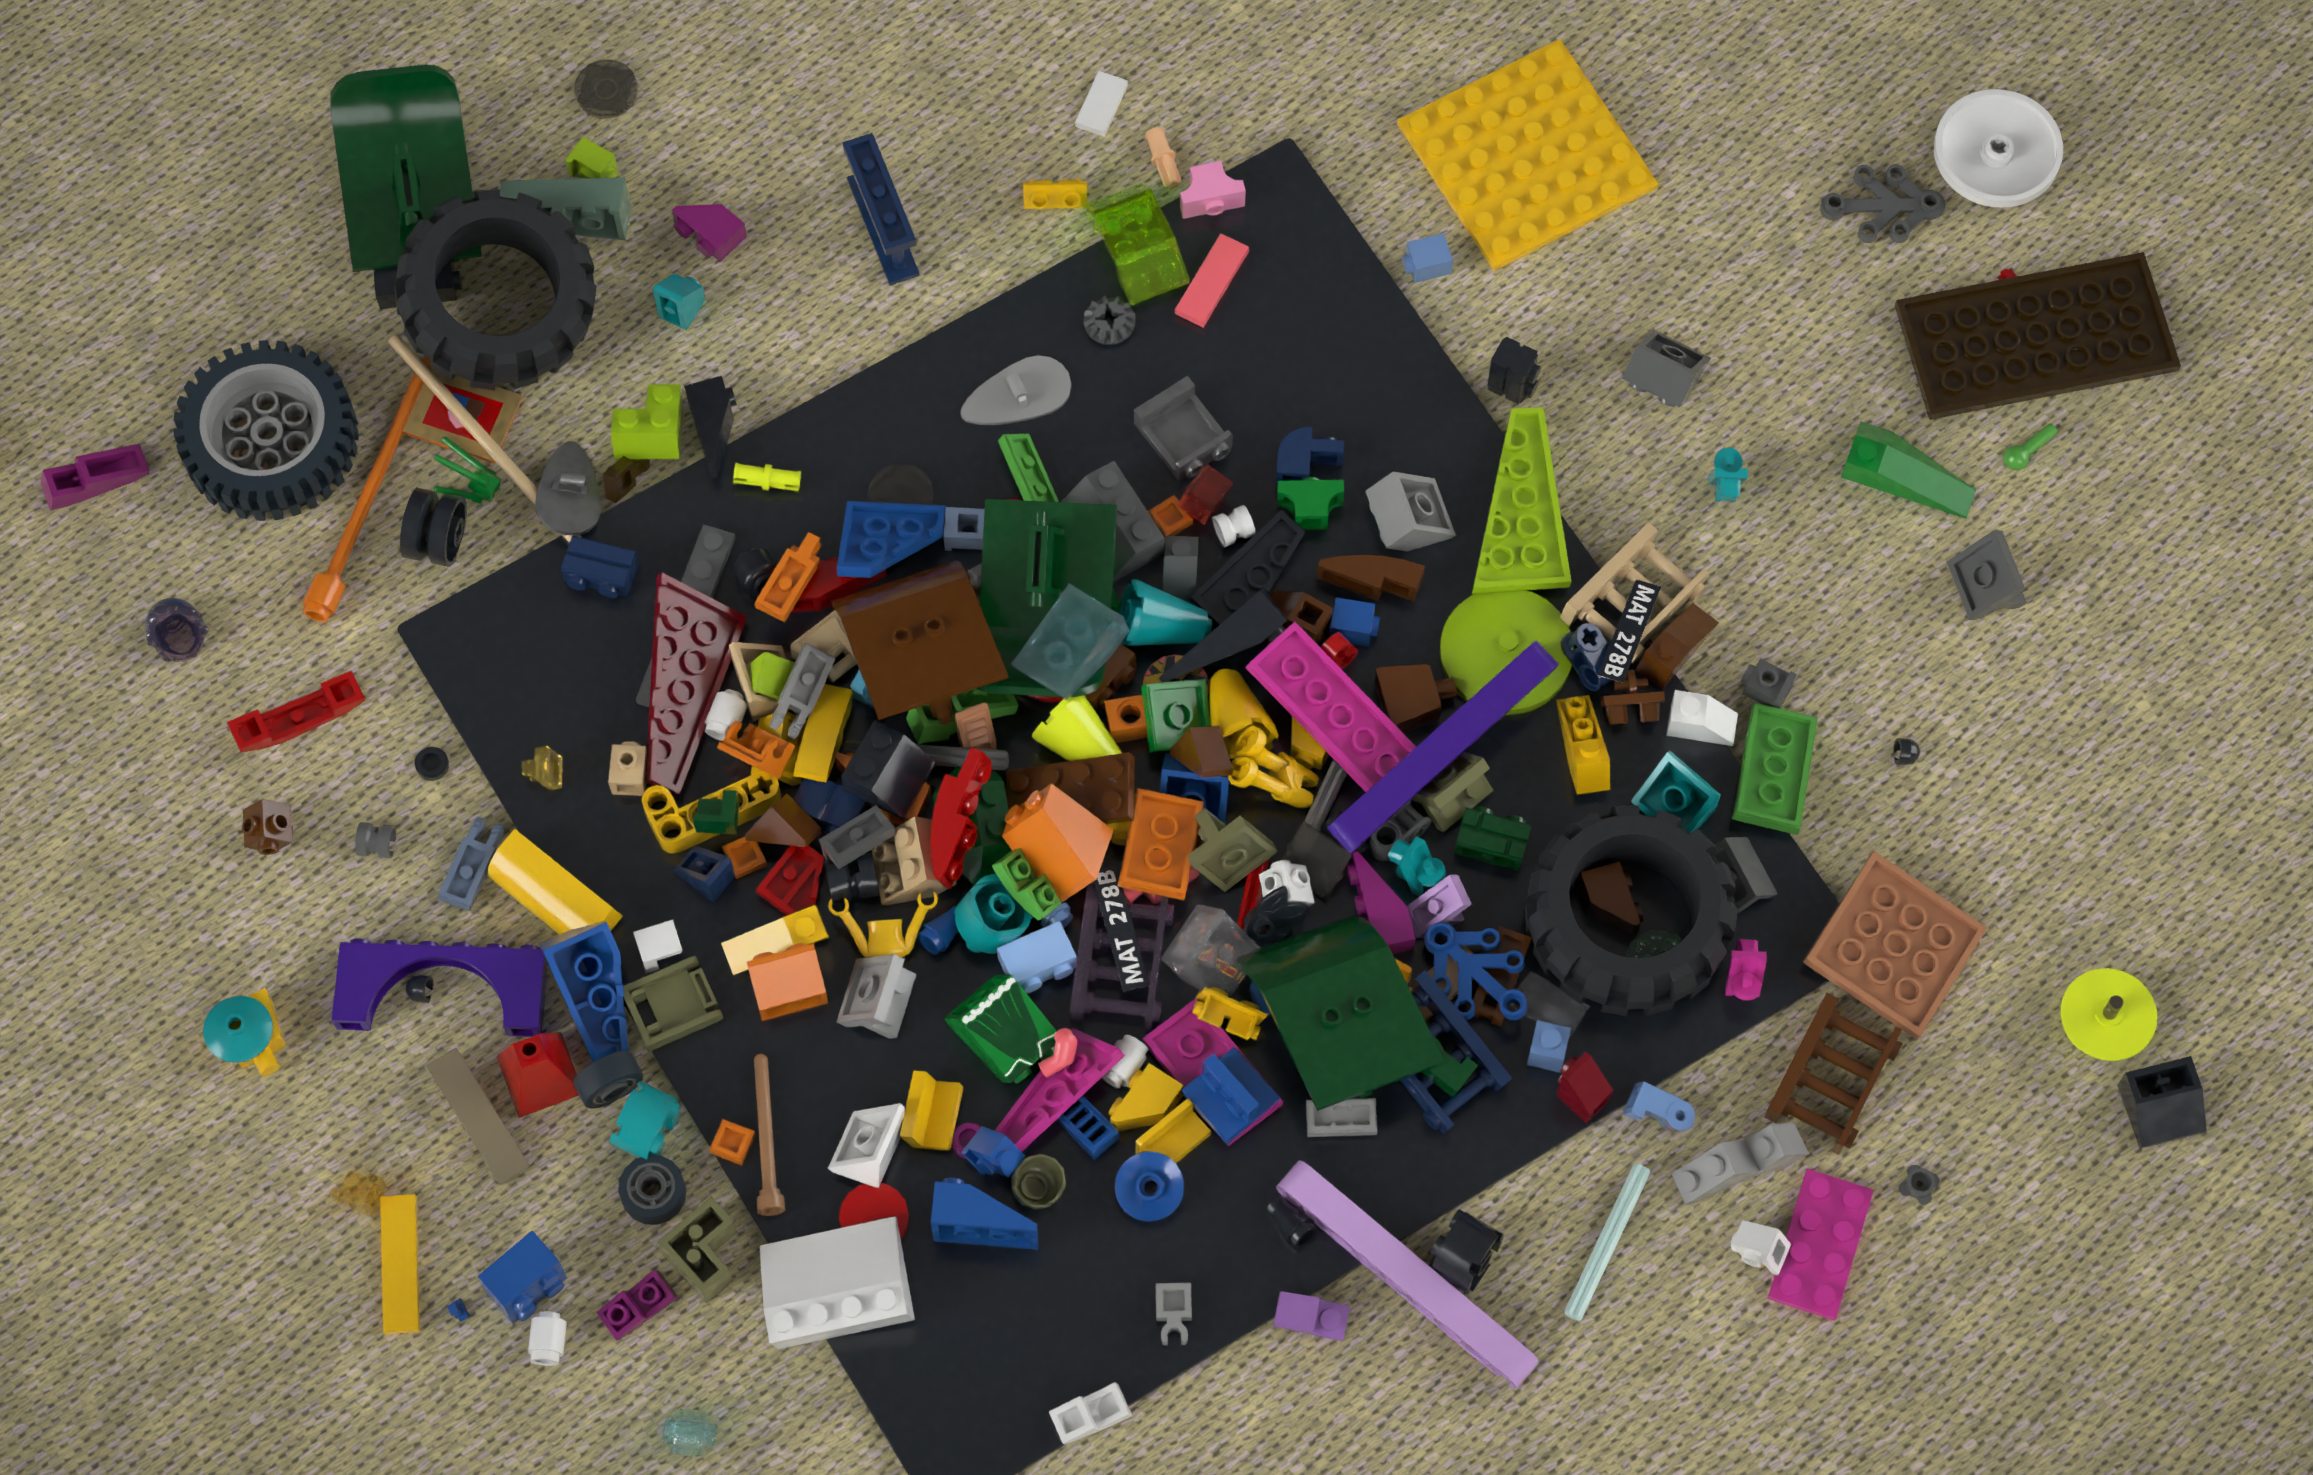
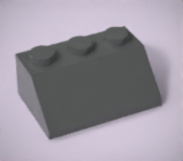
[1061,461,1165,582]

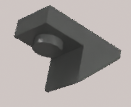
[1163,536,1198,602]

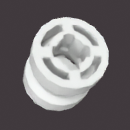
[1212,505,1256,547]

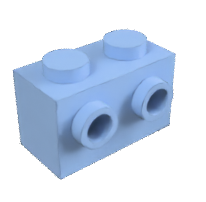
[997,921,1077,993]

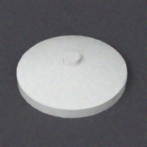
[1934,89,2063,208]

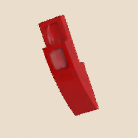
[930,747,992,889]

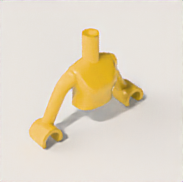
[828,891,938,958]

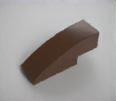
[1317,555,1425,602]

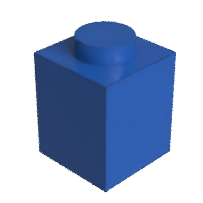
[1330,597,1380,647]

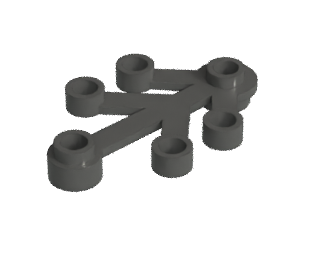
[1820,164,1946,243]

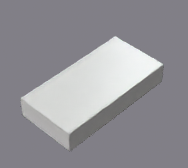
[1075,71,1128,137]

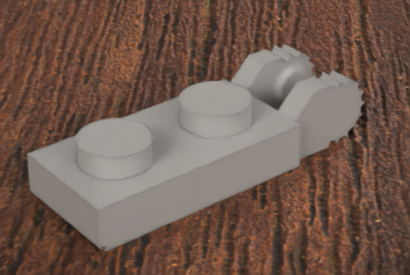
[769,643,835,739]

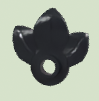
[1244,886,1308,942]

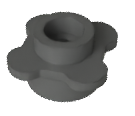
[1899,1165,1940,1205]

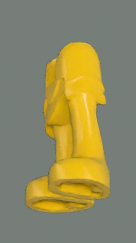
[1228,726,1319,808]

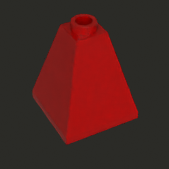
[496,1032,579,1118]

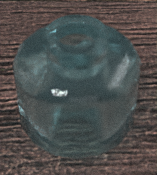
[662,1409,716,1457]

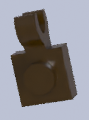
[603,456,650,503]

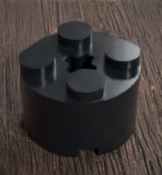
[1428,1209,1504,1294]

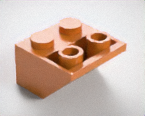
[746,943,828,1021]

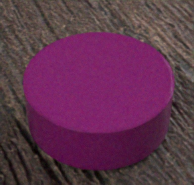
[952,1123,981,1159]

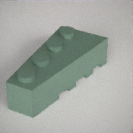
[500,177,631,240]

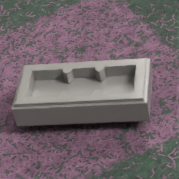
[1306,1098,1377,1137]

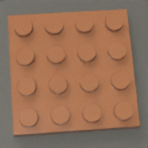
[1803,851,1987,1039]

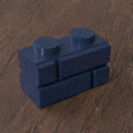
[561,536,639,598]

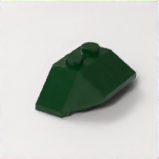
[932,766,1012,887]

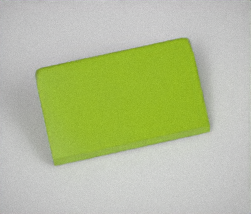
[750,652,795,700]

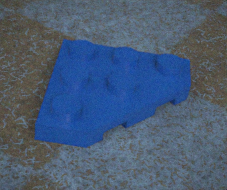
[837,501,946,578]

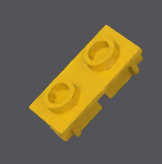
[1023,178,1087,210]
[1192,987,1268,1040]

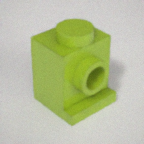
[565,137,618,179]

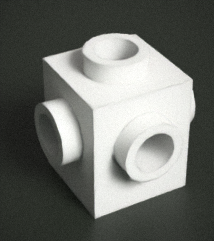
[1259,860,1315,906]

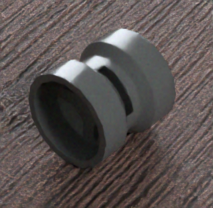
[355,822,396,859]

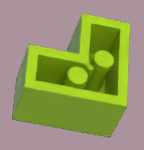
[611,384,683,459]

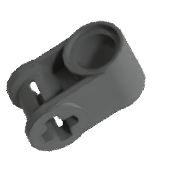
[1369,800,1432,861]

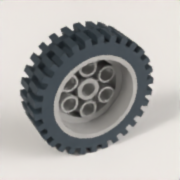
[173,340,359,521]

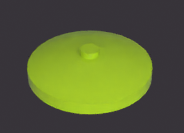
[1440,590,1574,715]

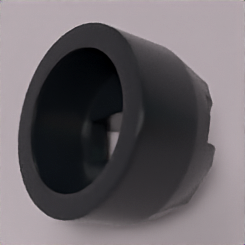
[1893,738,1920,765]
[406,975,434,1003]

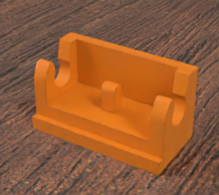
[717,721,795,779]

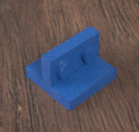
[1182,1047,1280,1144]

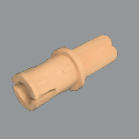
[1145,127,1181,189]

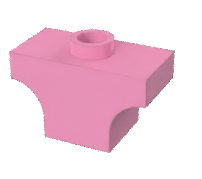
[1180,161,1246,219]

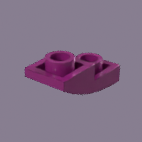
[596,1269,679,1340]

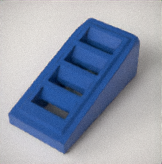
[1057,1095,1120,1161]

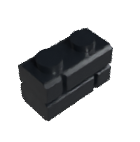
[1487,337,1541,404]

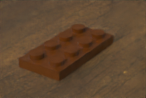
[1006,752,1135,824]

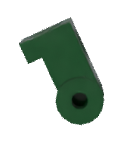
[1421,1037,1478,1098]

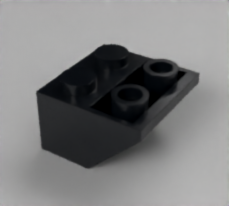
[2117,1056,2207,1149]

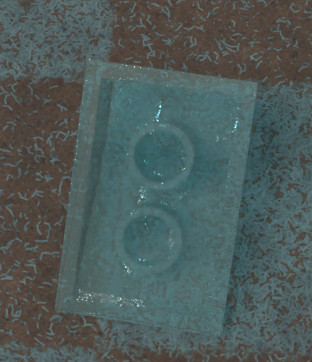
[1011,584,1130,700]

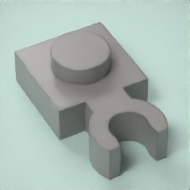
[1156,1283,1192,1345]

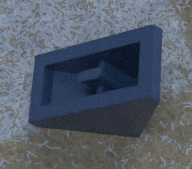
[673,846,735,903]

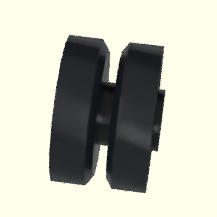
[400,487,467,567]

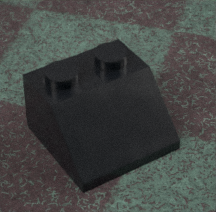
[841,720,936,820]

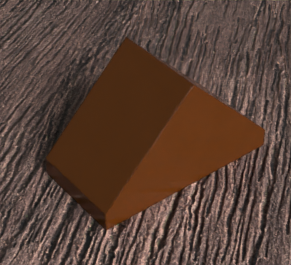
[1169,726,1232,778]
[745,794,822,847]

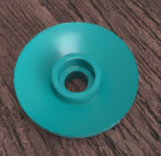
[203,996,273,1063]

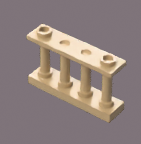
[1560,522,1709,664]

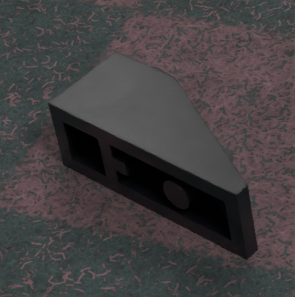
[684,375,737,479]

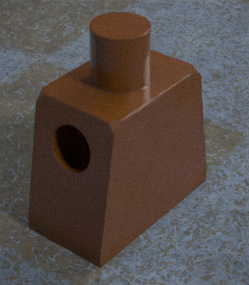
[1374,664,1457,733]

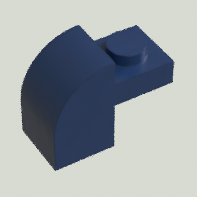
[1276,427,1344,486]

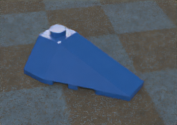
[539,921,629,1062]

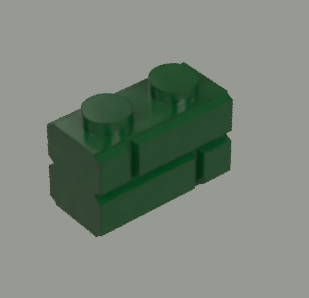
[1454,806,1532,871]

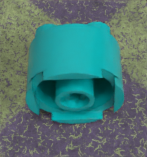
[954,874,1033,954]
[609,1081,681,1160]

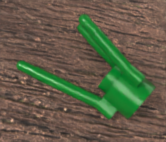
[434,436,502,504]

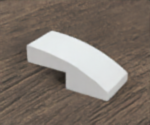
[1049,1382,1132,1445]

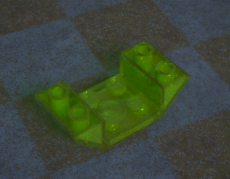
[1083,183,1190,306]

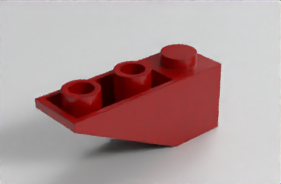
[791,557,886,612]

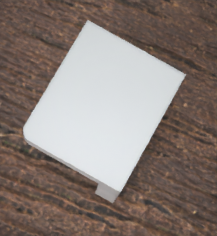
[633,920,682,974]

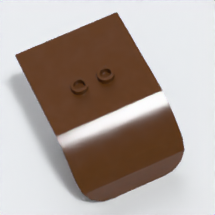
[831,560,1008,725]

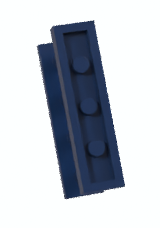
[842,132,920,286]
[1400,970,1512,1134]

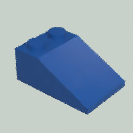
[931,1178,1039,1250]

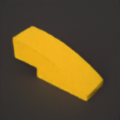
[793,684,853,783]

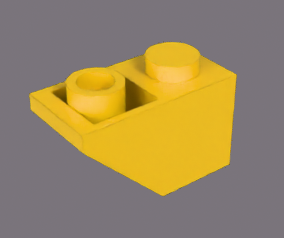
[1108,1063,1184,1131]

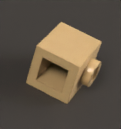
[608,742,647,796]

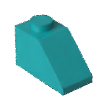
[652,274,706,330]

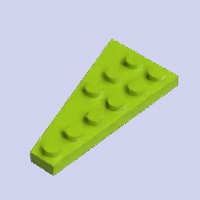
[1472,407,1571,594]

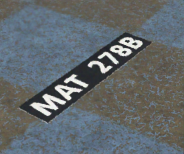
[1598,580,1661,683]
[1094,864,1149,991]

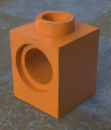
[1104,695,1148,743]

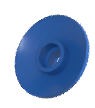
[1115,1151,1184,1222]

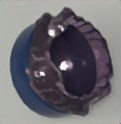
[145,598,209,662]

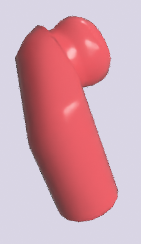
[1038,1028,1078,1078]

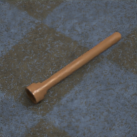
[754,1054,785,1216]

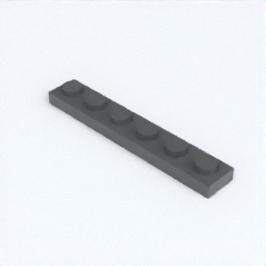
[636,525,735,707]

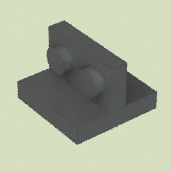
[1947,530,2027,620]

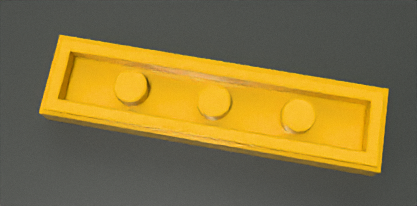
[380,1194,420,1335]

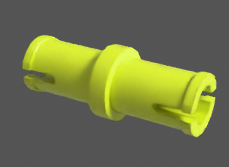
[733,463,801,492]

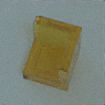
[330,1171,387,1218]

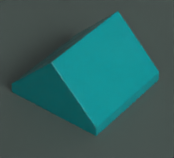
[1631,751,1721,834]

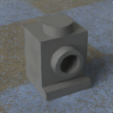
[1741,658,1797,708]

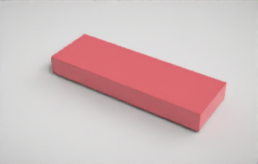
[1175,233,1249,328]

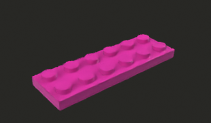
[1246,622,1416,792]

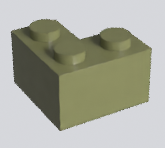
[657,1196,737,1303]

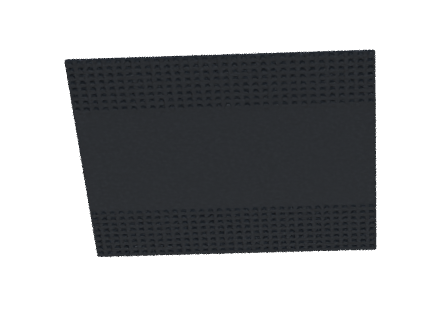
[397,138,1839,1475]

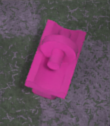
[1725,939,1767,1000]

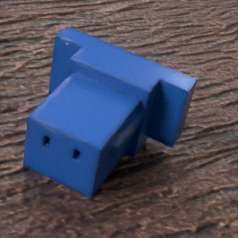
[447,1298,470,1322]

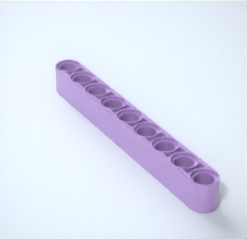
[1276,1160,1539,1389]

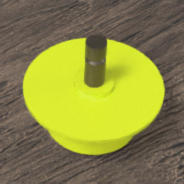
[2060,968,2158,1061]

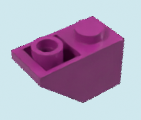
[672,204,747,262]

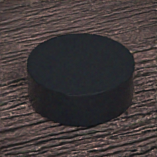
[414,747,449,781]

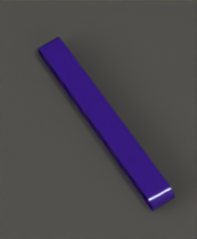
[1327,640,1559,854]

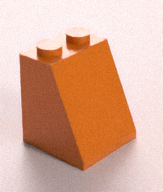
[1002,783,1113,903]

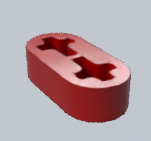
[1321,632,1358,669]

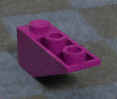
[1347,851,1416,954]

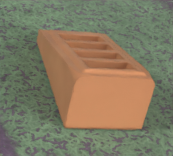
[955,702,997,750]

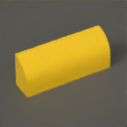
[488,829,623,935]

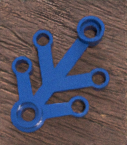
[1424,922,1527,1020]

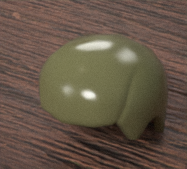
[1010,1154,1066,1210]

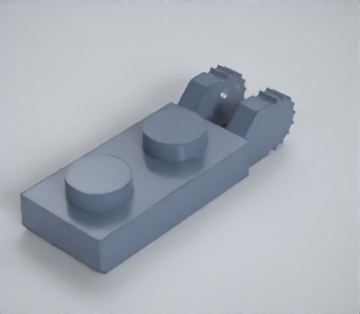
[438,816,505,911]

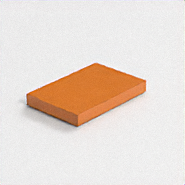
[1117,788,1204,900]

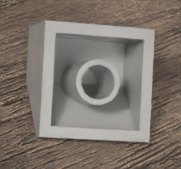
[1366,472,1456,551]

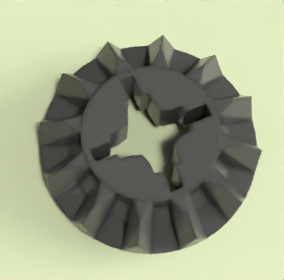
[1084,295,1135,344]

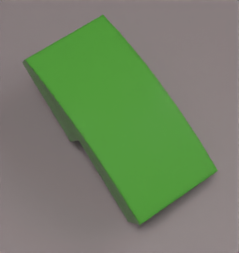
[992,848,1061,920]

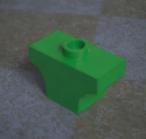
[1277,477,1344,530]

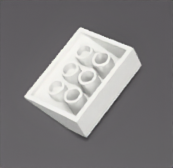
[760,1216,915,1349]

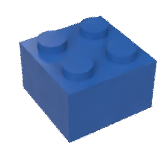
[477,1231,567,1324]

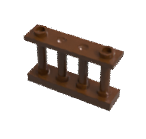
[1764,993,1903,1155]

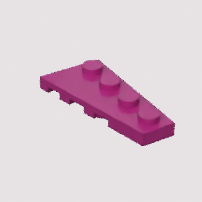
[995,1028,1125,1152]

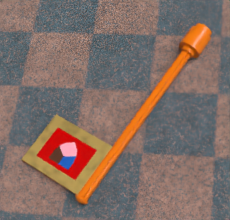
[303,357,523,623]

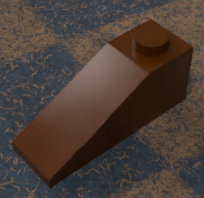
[1636,603,1719,690]

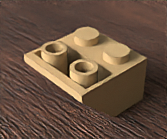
[871,817,956,905]

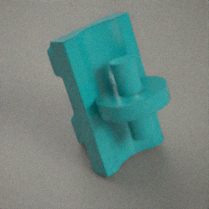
[1708,447,1748,502]
[1388,837,1446,896]

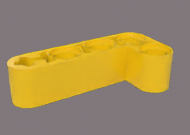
[642,771,781,854]

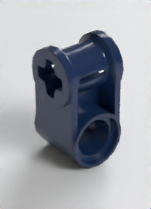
[1561,623,1612,691]

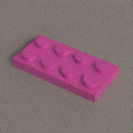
[1142,998,1283,1146]
[1767,1168,1874,1321]

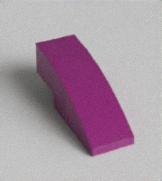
[40,444,150,511]

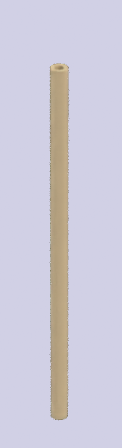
[388,334,581,543]

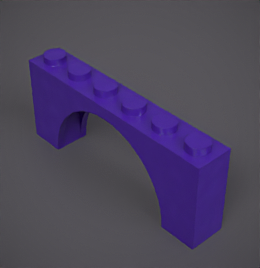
[331,938,548,1037]

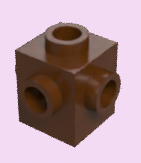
[242,799,293,855]

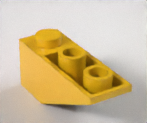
[1556,695,1610,795]

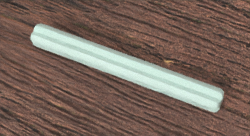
[1564,1163,1650,1321]

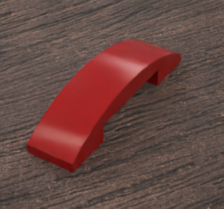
[227,670,365,752]

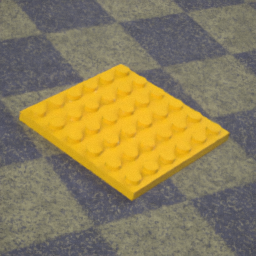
[1397,39,1659,271]

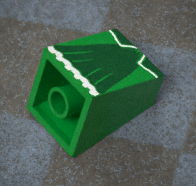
[943,975,1057,1084]

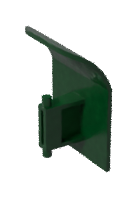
[330,65,482,272]
[976,499,1118,697]
[1236,916,1444,1111]

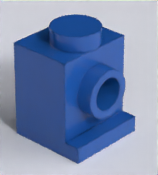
[961,1126,1025,1177]

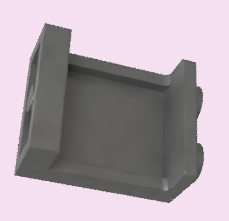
[1134,376,1233,481]

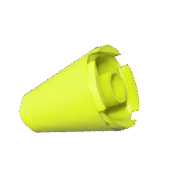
[1032,695,1122,761]

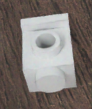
[1731,1220,1791,1275]

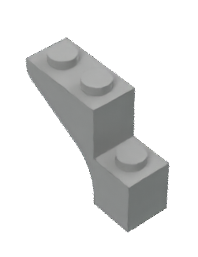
[1672,1122,1808,1205]

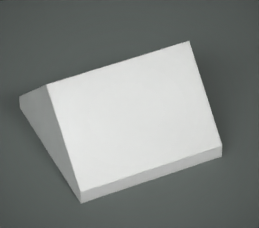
[828,1103,905,1188]

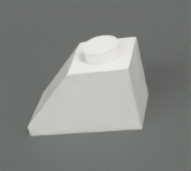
[1666,690,1738,746]

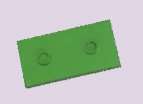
[1732,702,1818,835]

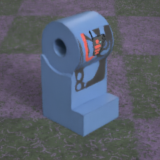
[1622,1081,1695,1132]

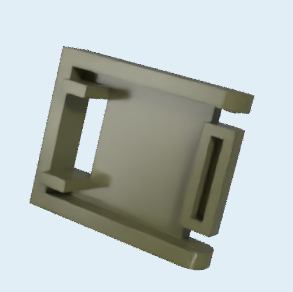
[623,956,723,1052]

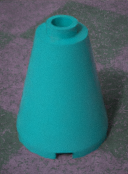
[1116,579,1212,646]

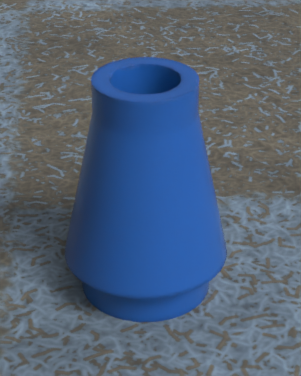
[918,906,958,954]

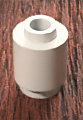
[705,689,748,741]
[1102,1035,1148,1088]
[528,1311,567,1366]

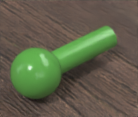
[2003,423,2058,470]

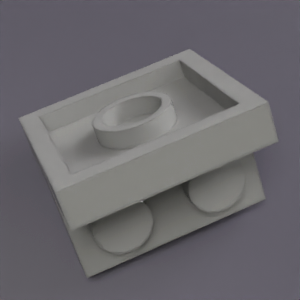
[837,954,916,1039]

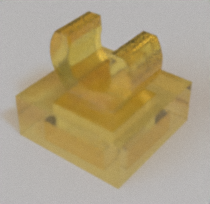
[522,746,562,790]

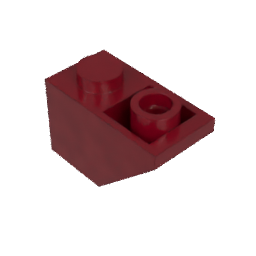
[1556,1052,1613,1124]

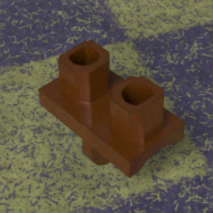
[1600,670,1665,725]

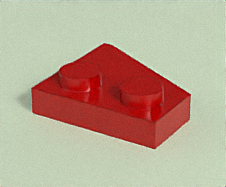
[755,845,824,916]

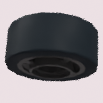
[574,1051,643,1109]
[618,1155,686,1225]

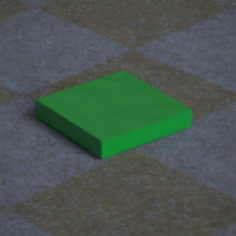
[1141,679,1211,752]

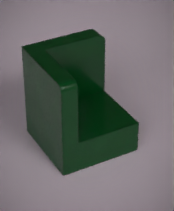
[693,790,740,834]

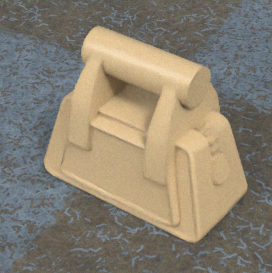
[791,610,857,683]

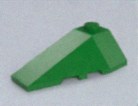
[1841,421,1976,519]

